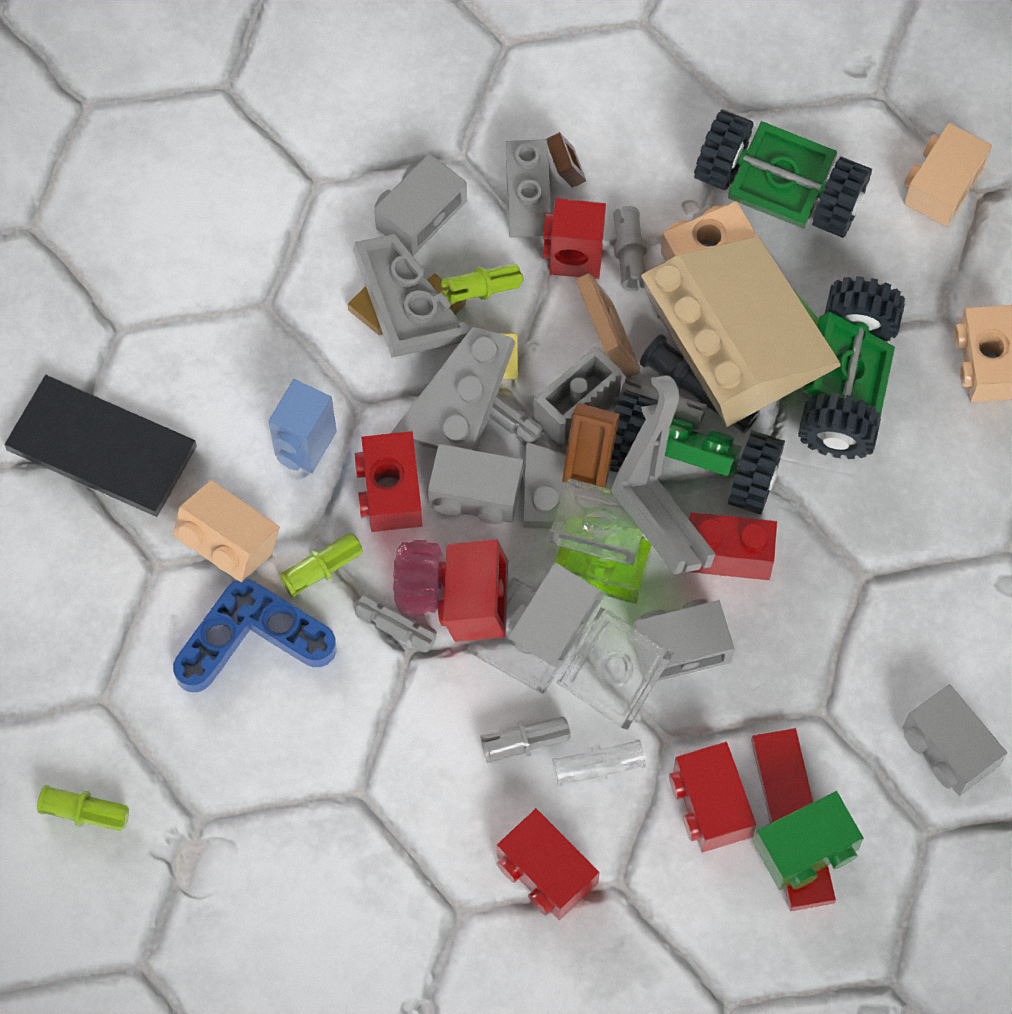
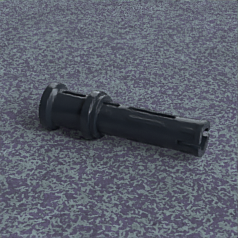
[639,334,760,434]

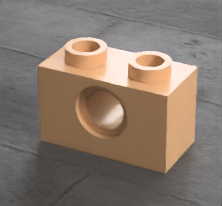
[661,201,757,261]
[954,305,1012,402]

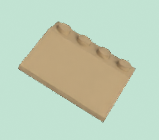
[641,236,841,427]

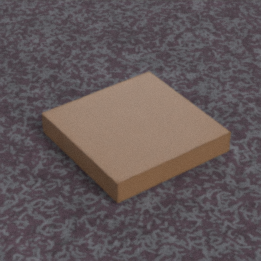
[575,273,641,377]

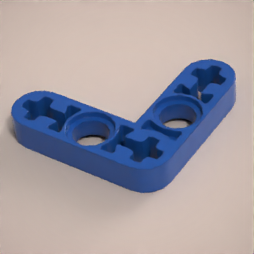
[173,579,337,692]

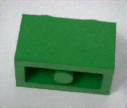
[753,791,864,890]

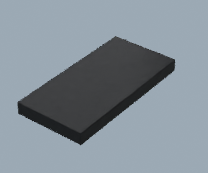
[4,374,197,517]

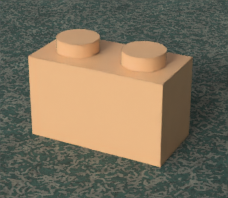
[903,123,992,227]
[172,480,280,583]

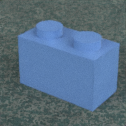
[268,379,337,473]

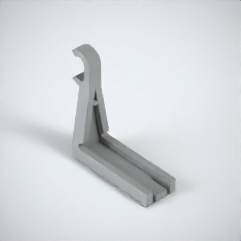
[611,375,715,575]

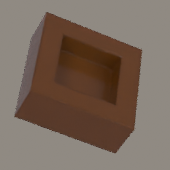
[547,132,587,188]

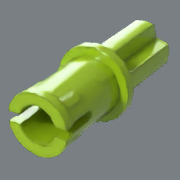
[441,264,524,304]
[278,533,363,598]
[37,785,129,831]

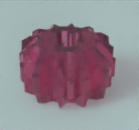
[393,540,443,615]

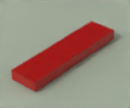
[751,728,836,912]

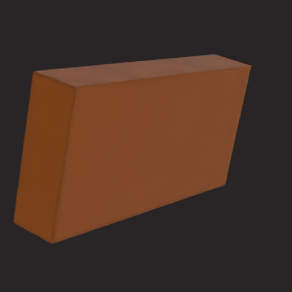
[562,403,620,493]

